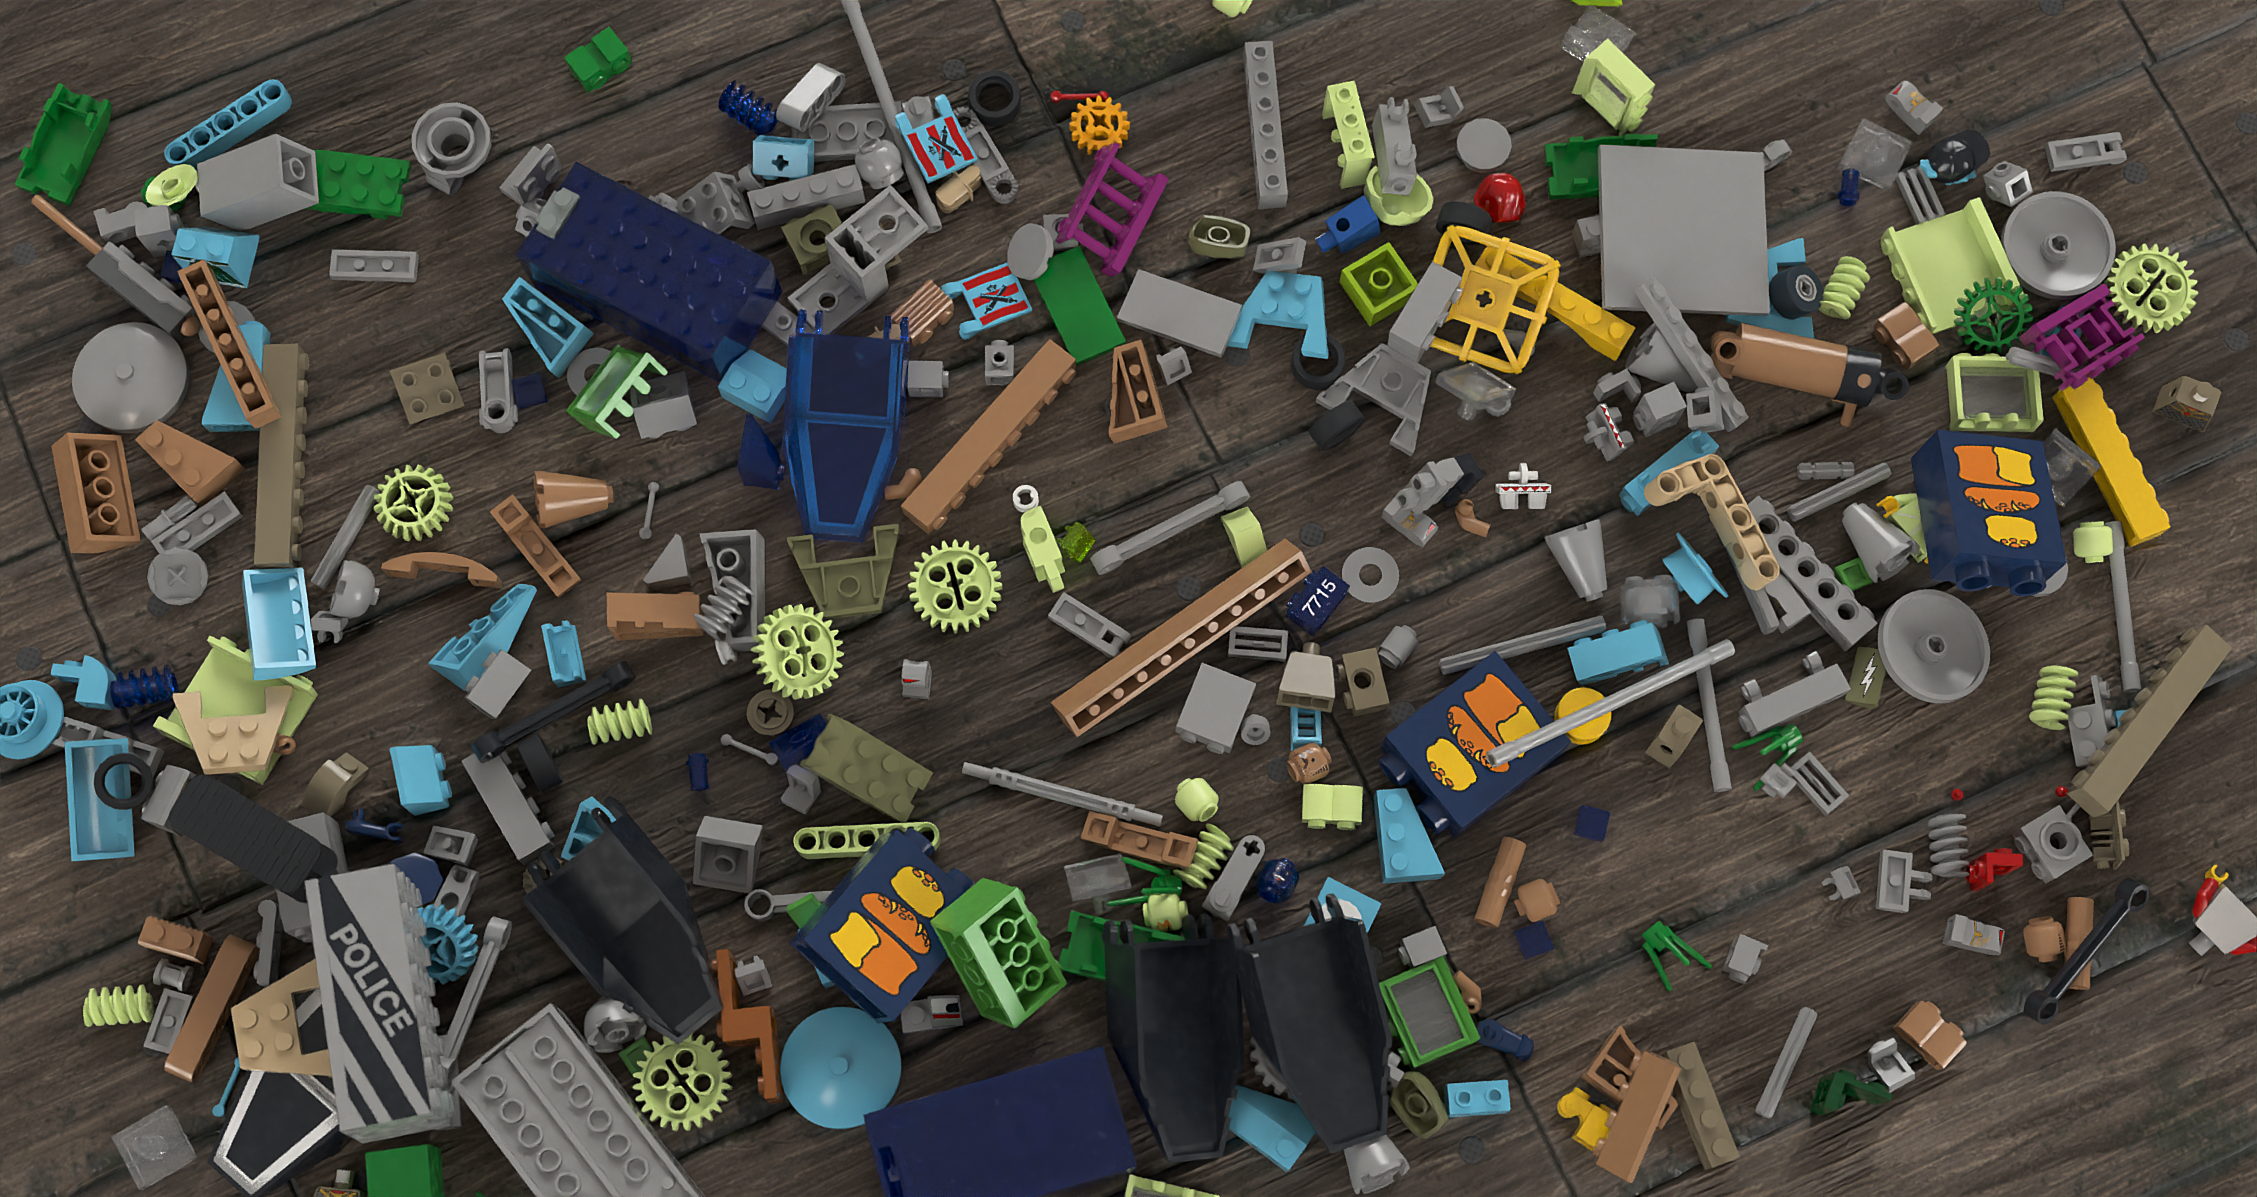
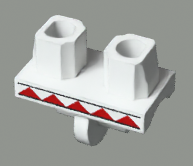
[1495,463,1551,509]

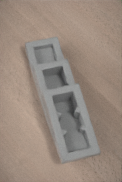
[51,717,165,777]

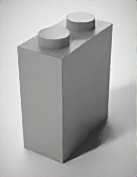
[1175,663,1256,754]

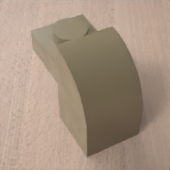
[301,752,369,817]

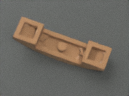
[490,494,582,598]
[381,552,503,589]
[1080,811,1199,868]

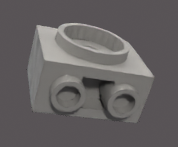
[2012,805,2093,883]

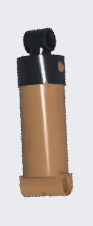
[1709,323,1909,427]

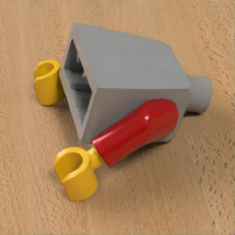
[2189,865,2257,956]

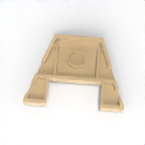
[173,685,293,775]
[231,959,332,1077]

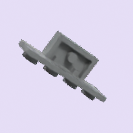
[2066,675,2115,767]

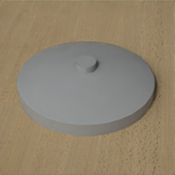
[2001,191,2116,300]
[72,322,190,433]
[1878,589,1990,703]

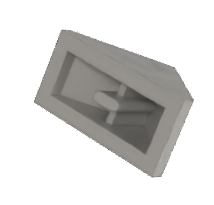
[643,534,692,591]

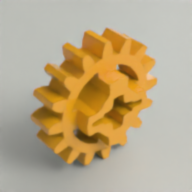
[1070,96,1130,155]

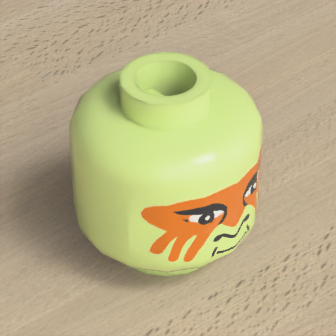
[1143,894,1188,932]

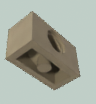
[1336,648,1390,717]

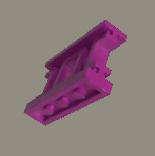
[2019,284,2145,392]

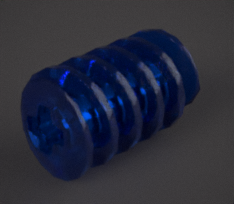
[718,80,778,136]
[110,664,179,709]

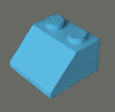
[718,349,797,424]
[390,745,452,816]

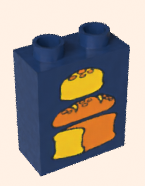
[1911,430,2067,596]
[1378,651,1571,838]
[789,828,975,1023]

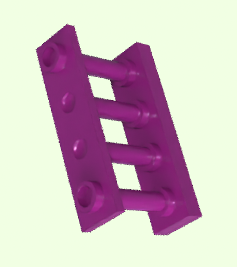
[1055,142,1169,277]

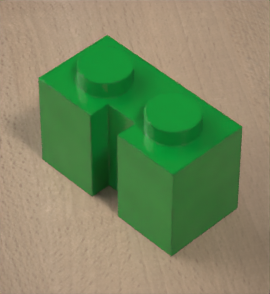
[564,27,632,93]

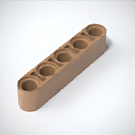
[164,934,260,1083]

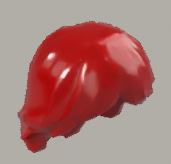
[1473,172,1526,223]

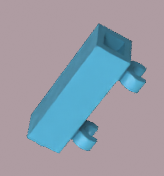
[1619,430,1719,516]

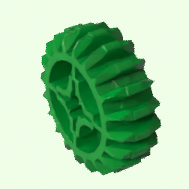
[1954,277,2033,353]

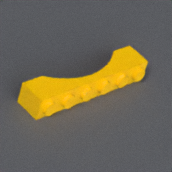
[1475,246,1636,361]

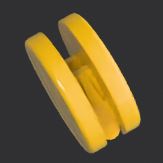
[1554,687,1611,745]

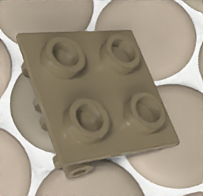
[390,352,465,424]
[2089,801,2129,870]

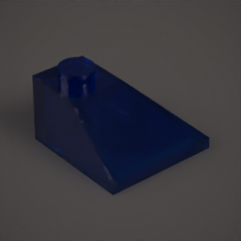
[737,414,786,489]

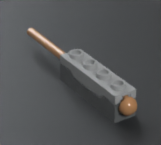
[31,195,200,342]

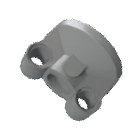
[412,102,493,196]

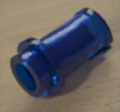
[1837,169,1860,206]
[686,753,710,791]

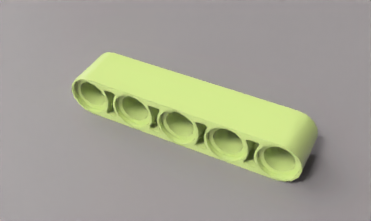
[793,822,941,859]

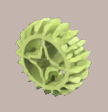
[374,464,453,541]

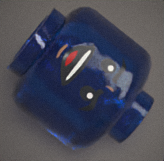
[1256,858,1300,903]

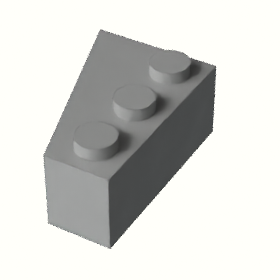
[1388,261,1463,363]

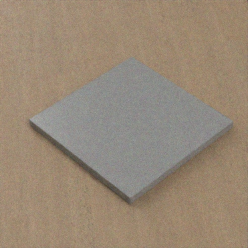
[1598,145,1770,316]

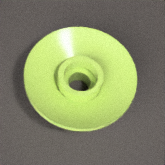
[146,164,198,206]

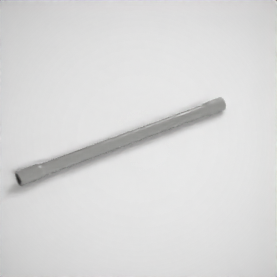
[841,0,942,233]
[1486,639,1735,768]

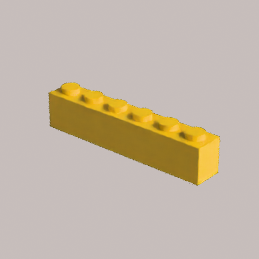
[2052,377,2171,547]

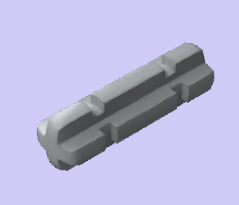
[1797,462,1855,480]

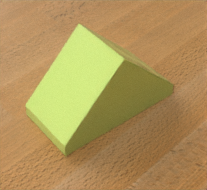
[1221,507,1267,568]

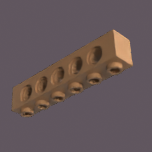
[177,259,282,429]

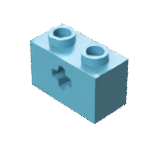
[753,135,814,181]
[1443,1080,1511,1118]

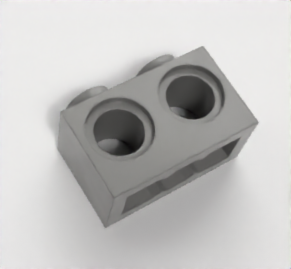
[1633,382,1687,437]

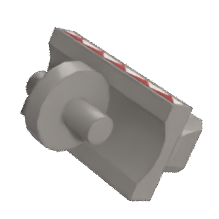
[1583,403,1634,461]

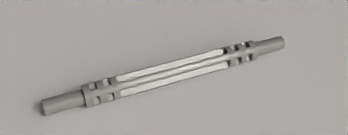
[962,762,1163,827]

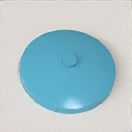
[780,1007,902,1129]

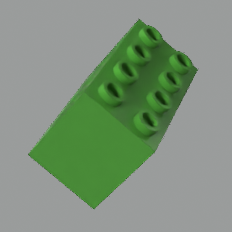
[930,878,1067,1028]

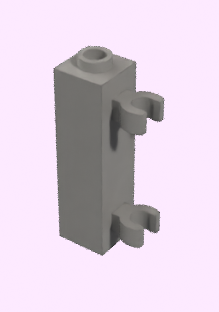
[1372,97,1417,196]
[1738,651,1851,737]

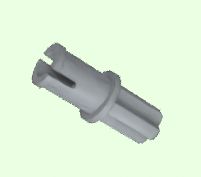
[142,495,197,541]

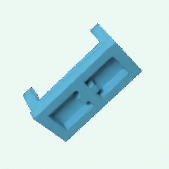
[541,621,587,688]

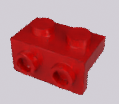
[1965,848,2023,891]

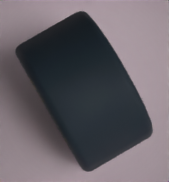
[1769,265,1823,320]

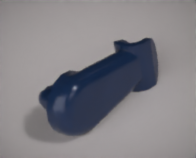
[344,808,403,844]
[1477,1019,1534,1061]

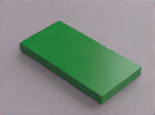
[1033,246,1126,366]

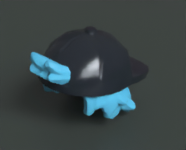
[1919,130,1990,185]

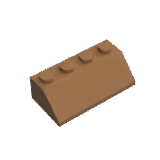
[51,433,141,553]
[1592,1048,1681,1183]

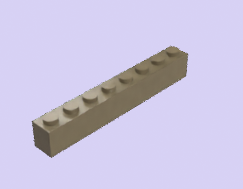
[254,343,309,569]
[2067,624,2232,818]

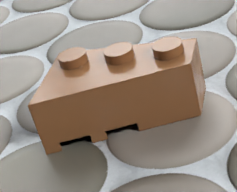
[1109,340,1168,444]
[135,420,245,507]
[607,592,704,641]
[1581,1025,1678,1132]

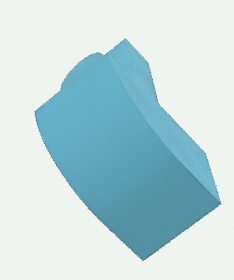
[51,655,118,710]

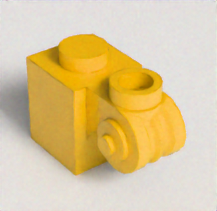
[1557,1087,1611,1152]

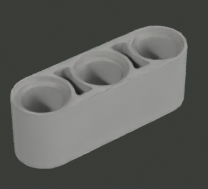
[776,63,845,132]

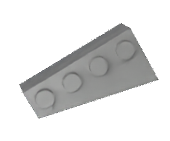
[700,529,765,652]

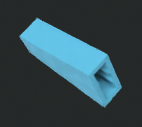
[202,321,270,432]

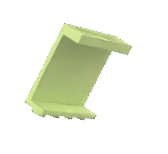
[1880,197,2024,334]
[153,636,318,785]

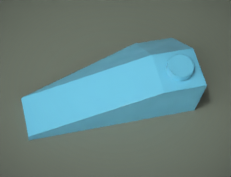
[428,583,537,691]
[1228,1084,1316,1172]

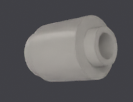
[1378,625,1419,669]

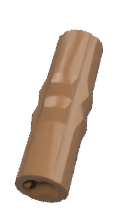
[1474,837,1527,928]
[2064,897,2094,990]

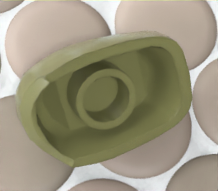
[1188,215,1250,259]
[1389,1071,1449,1138]

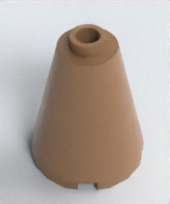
[534,471,613,529]

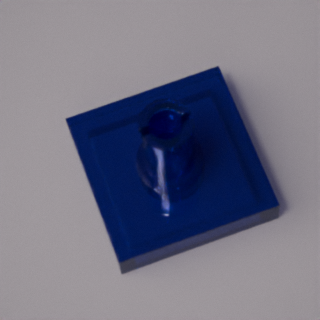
[769,713,827,770]

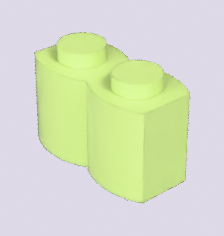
[1302,784,1363,830]

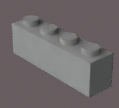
[747,164,865,230]
[462,750,555,865]

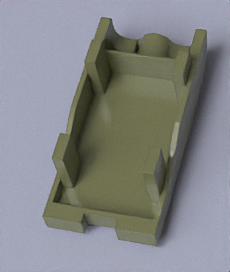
[800,714,933,823]

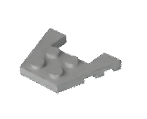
[1316,343,1431,456]

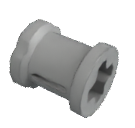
[153,958,194,992]

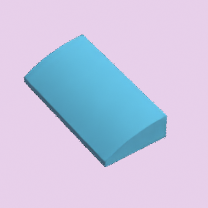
[242,568,316,681]
[65,738,135,861]

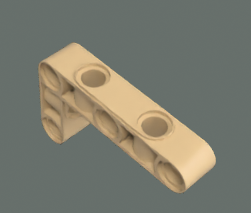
[1644,454,1780,591]

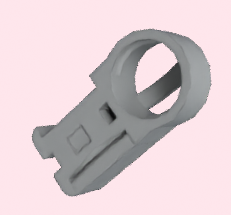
[1761,139,1792,172]

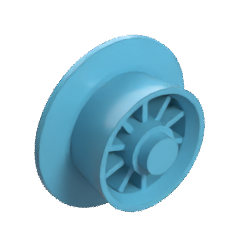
[1662,532,1729,604]
[0,680,64,759]

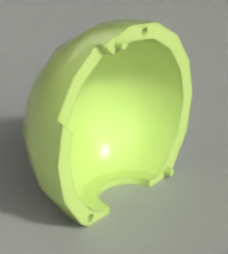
[1364,166,1434,226]

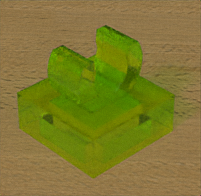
[1056,522,1096,563]

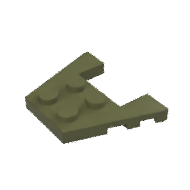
[787,524,900,620]

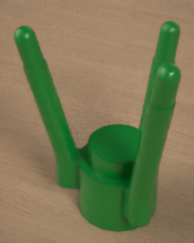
[1732,723,1803,791]
[1107,857,1182,907]
[1642,921,1712,992]

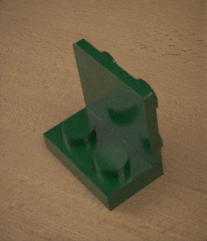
[1809,1070,1893,1116]

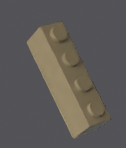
[1660,1042,1740,1170]

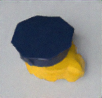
[390,853,443,909]

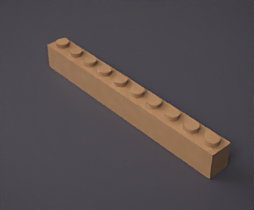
[1051,539,1312,737]

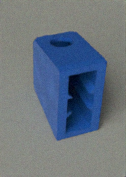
[1315,195,1381,254]

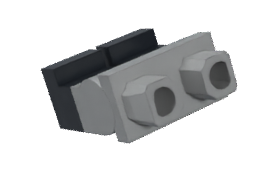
[1396,453,1484,515]

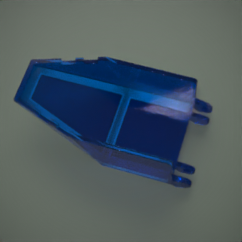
[782,309,910,543]

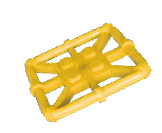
[1430,225,1561,375]

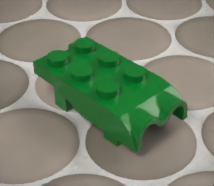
[14,83,111,206]
[1544,134,1658,200]
[304,150,412,220]
[1058,911,1185,982]

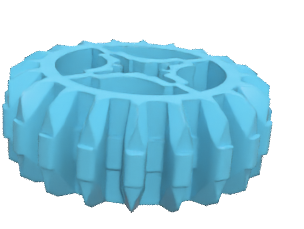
[418,904,479,985]

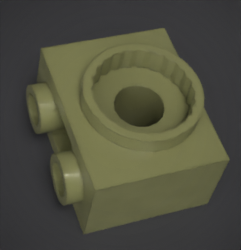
[781,204,842,275]

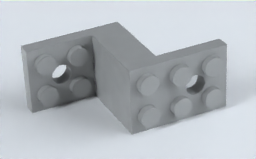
[788,185,928,341]

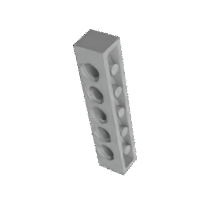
[1243,41,1288,209]
[1748,495,1878,652]

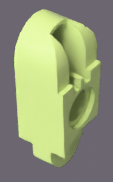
[1021,506,1065,593]

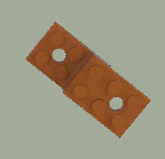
[712,949,783,1104]

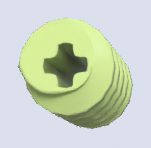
[1818,256,1870,319]
[2029,665,2079,730]
[588,699,652,745]
[1173,823,1234,890]
[83,984,154,1027]

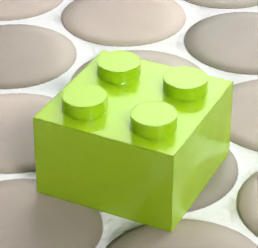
[1339,242,1418,327]

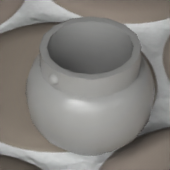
[855,137,904,189]

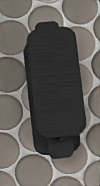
[169,775,338,903]

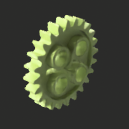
[2103,244,2198,333]
[908,540,1002,633]
[751,604,844,700]
[633,1033,732,1131]

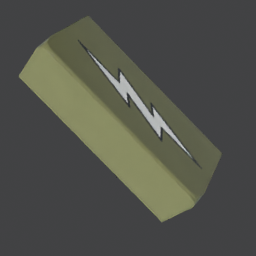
[1844,647,1886,709]

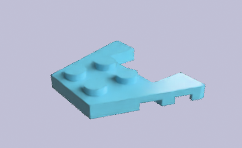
[1725,238,1814,339]
[1227,271,1329,359]

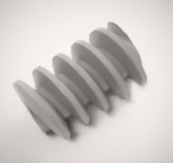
[693,576,755,642]
[1928,814,1970,877]

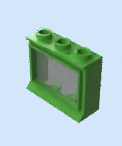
[566,344,668,439]
[1379,955,1481,1070]

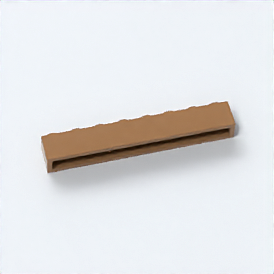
[901,339,1077,535]

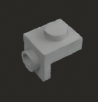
[1414,86,1464,128]
[1593,369,1641,403]
[781,763,821,814]
[1868,1038,1915,1093]

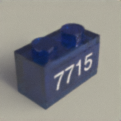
[1286,566,1350,637]

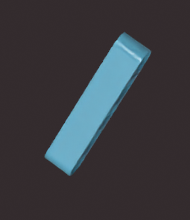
[164,79,292,170]

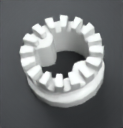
[1013,485,1039,513]
[715,637,738,665]

